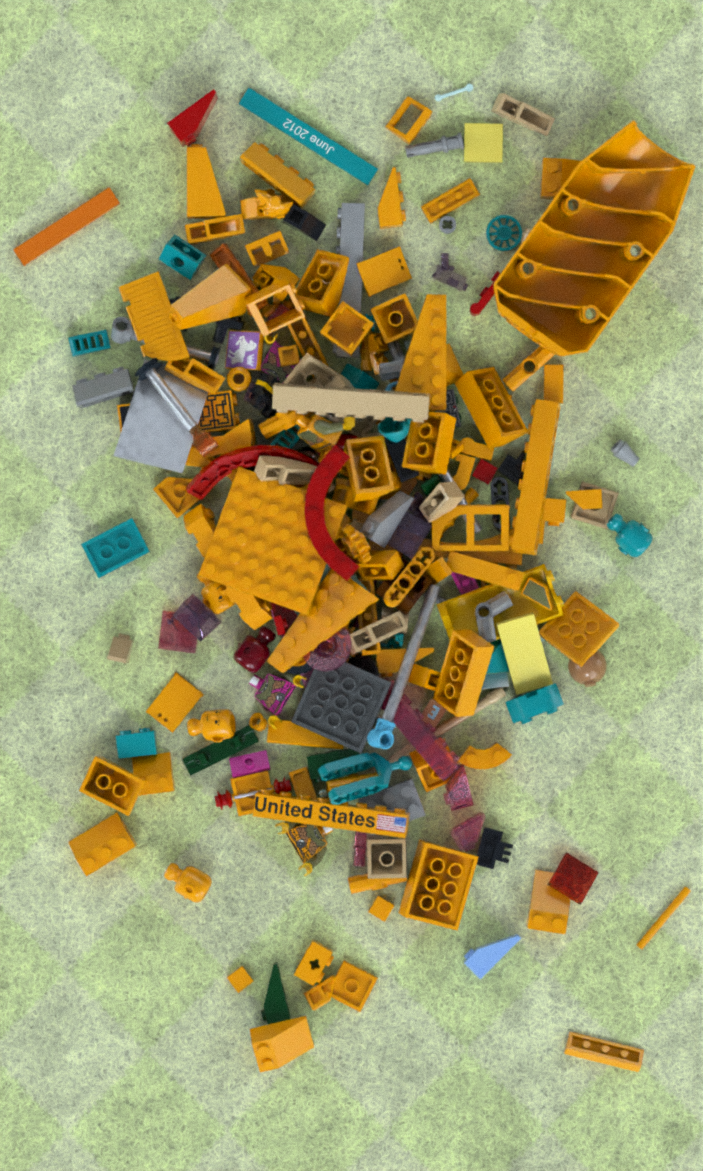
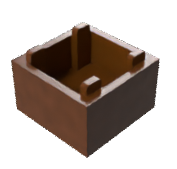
[375,557,433,615]

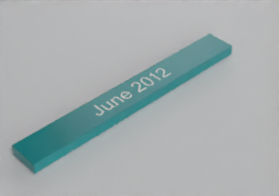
[239,88,378,186]

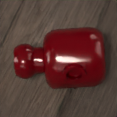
[233,626,276,673]

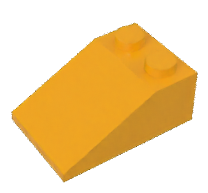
[540,158,581,200]
[295,249,349,317]
[79,756,145,816]
[526,869,573,935]
[250,1016,314,1073]

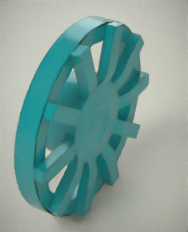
[486,215,522,251]

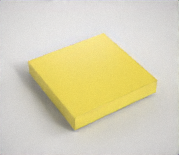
[464,123,503,163]

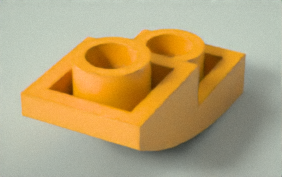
[368,333,389,375]

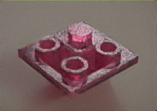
[158,611,201,653]

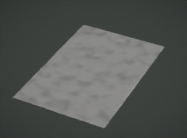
[113,359,208,473]

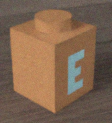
[419,698,446,729]

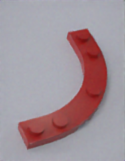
[186,445,320,500]
[304,445,359,582]

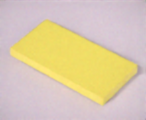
[496,612,553,695]

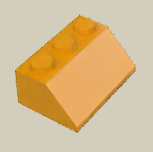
[402,412,456,475]
[343,435,394,502]
[68,812,137,876]

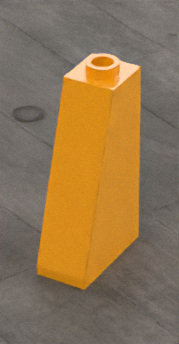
[187,144,226,219]

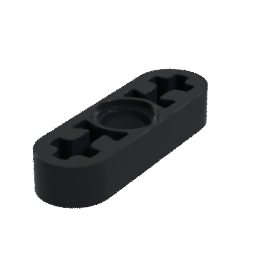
[490,477,511,532]

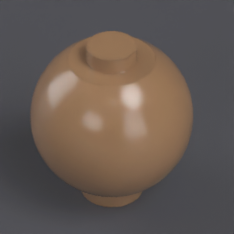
[568,650,607,687]

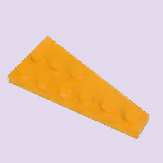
[394,294,446,411]
[266,569,379,673]

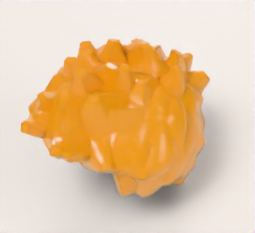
[255,188,293,220]

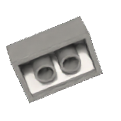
[72,367,135,409]

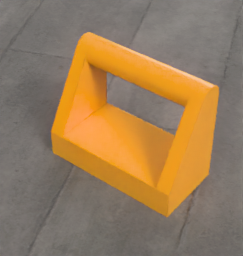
[385,96,433,145]

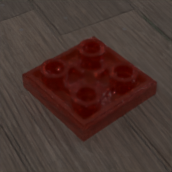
[547,852,599,905]

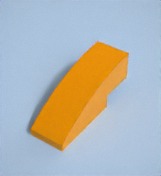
[185,214,245,245]
[164,358,225,394]

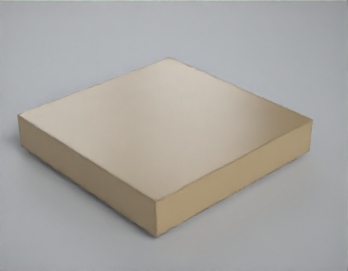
[571,481,619,529]

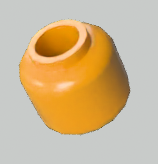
[227,367,252,392]

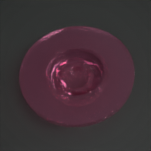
[303,627,352,672]

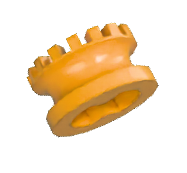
[249,713,268,732]

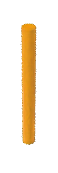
[636,886,691,950]

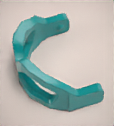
[380,633,404,649]

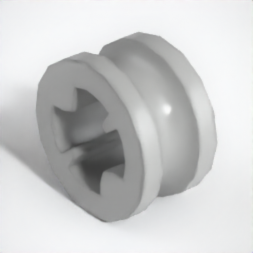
[439,216,456,234]

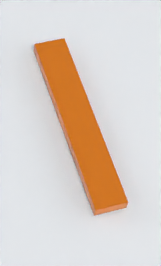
[13,187,120,266]

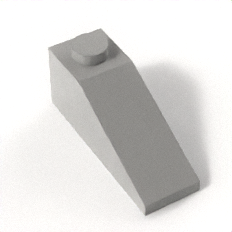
[359,491,414,548]

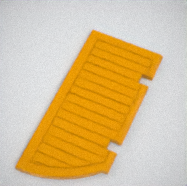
[118,271,190,361]

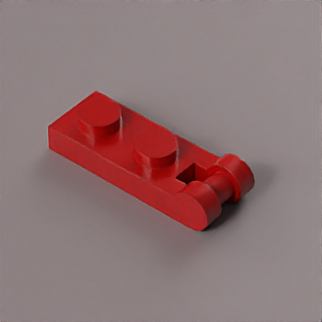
[470,270,503,316]

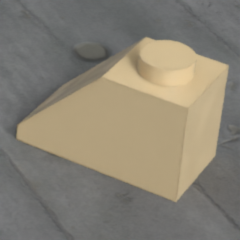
[419,481,465,523]
[107,633,134,663]

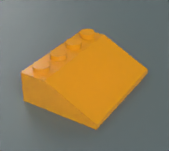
[398,839,479,931]

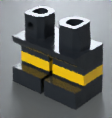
[250,372,281,419]

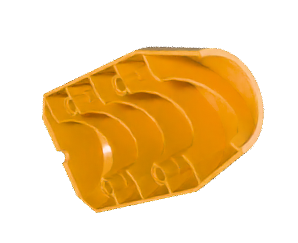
[493,120,696,356]

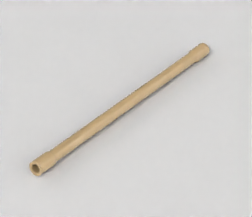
[326,687,507,801]

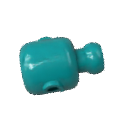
[606,514,653,558]

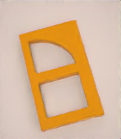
[432,505,510,551]

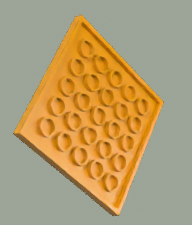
[198,467,348,616]

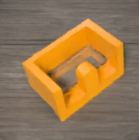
[245,231,289,268]

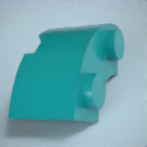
[505,683,564,724]

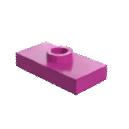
[229,750,271,778]

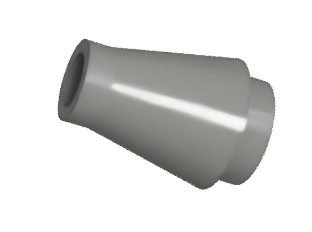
[611,439,640,467]

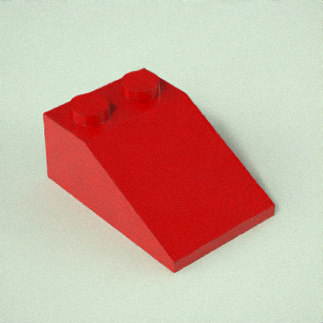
[167,89,218,147]

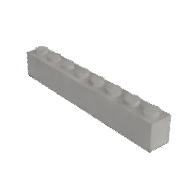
[333,203,365,359]

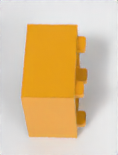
[320,301,374,356]

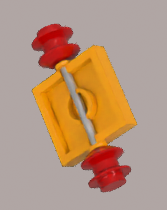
[214,770,292,816]

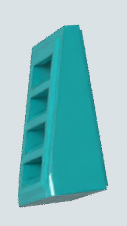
[68,330,111,357]
[270,424,300,449]

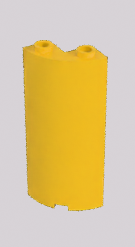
[436,564,564,643]

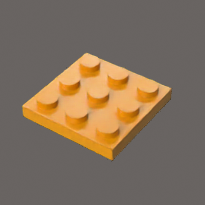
[539,591,620,667]

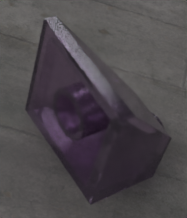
[173,594,221,642]

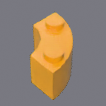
[458,742,512,769]

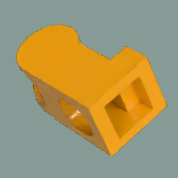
[460,438,494,461]
[453,454,476,490]

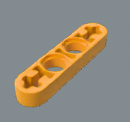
[383,547,435,607]

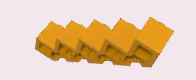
[183,504,273,630]

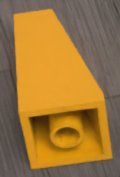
[168,263,251,330]

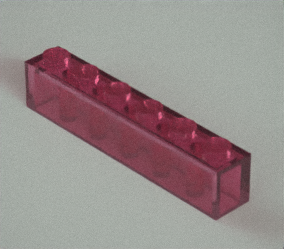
[382,678,461,781]

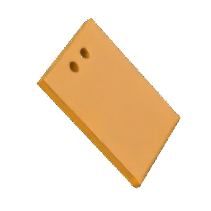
[356,246,412,297]
[146,673,204,733]

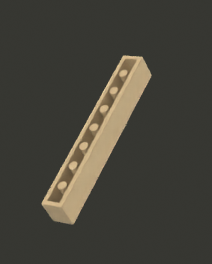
[272,383,430,422]

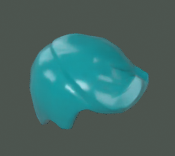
[378,417,412,442]

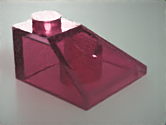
[449,811,485,852]

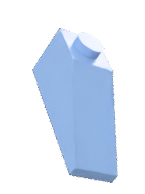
[464,934,521,979]

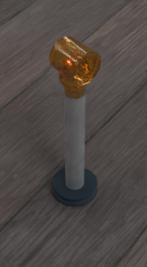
[135,358,219,458]

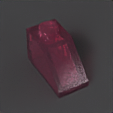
[443,764,474,811]

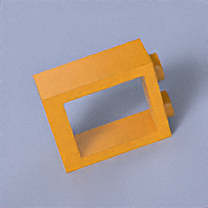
[245,278,306,337]

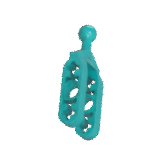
[318,752,413,805]

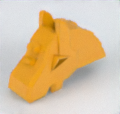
[185,418,255,483]

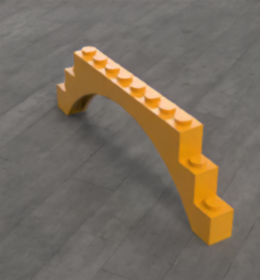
[335,478,566,569]

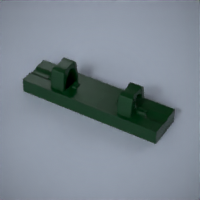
[182,725,259,776]

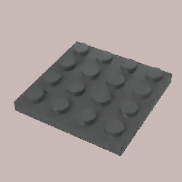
[292,651,392,753]

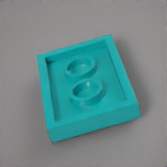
[81,518,150,578]

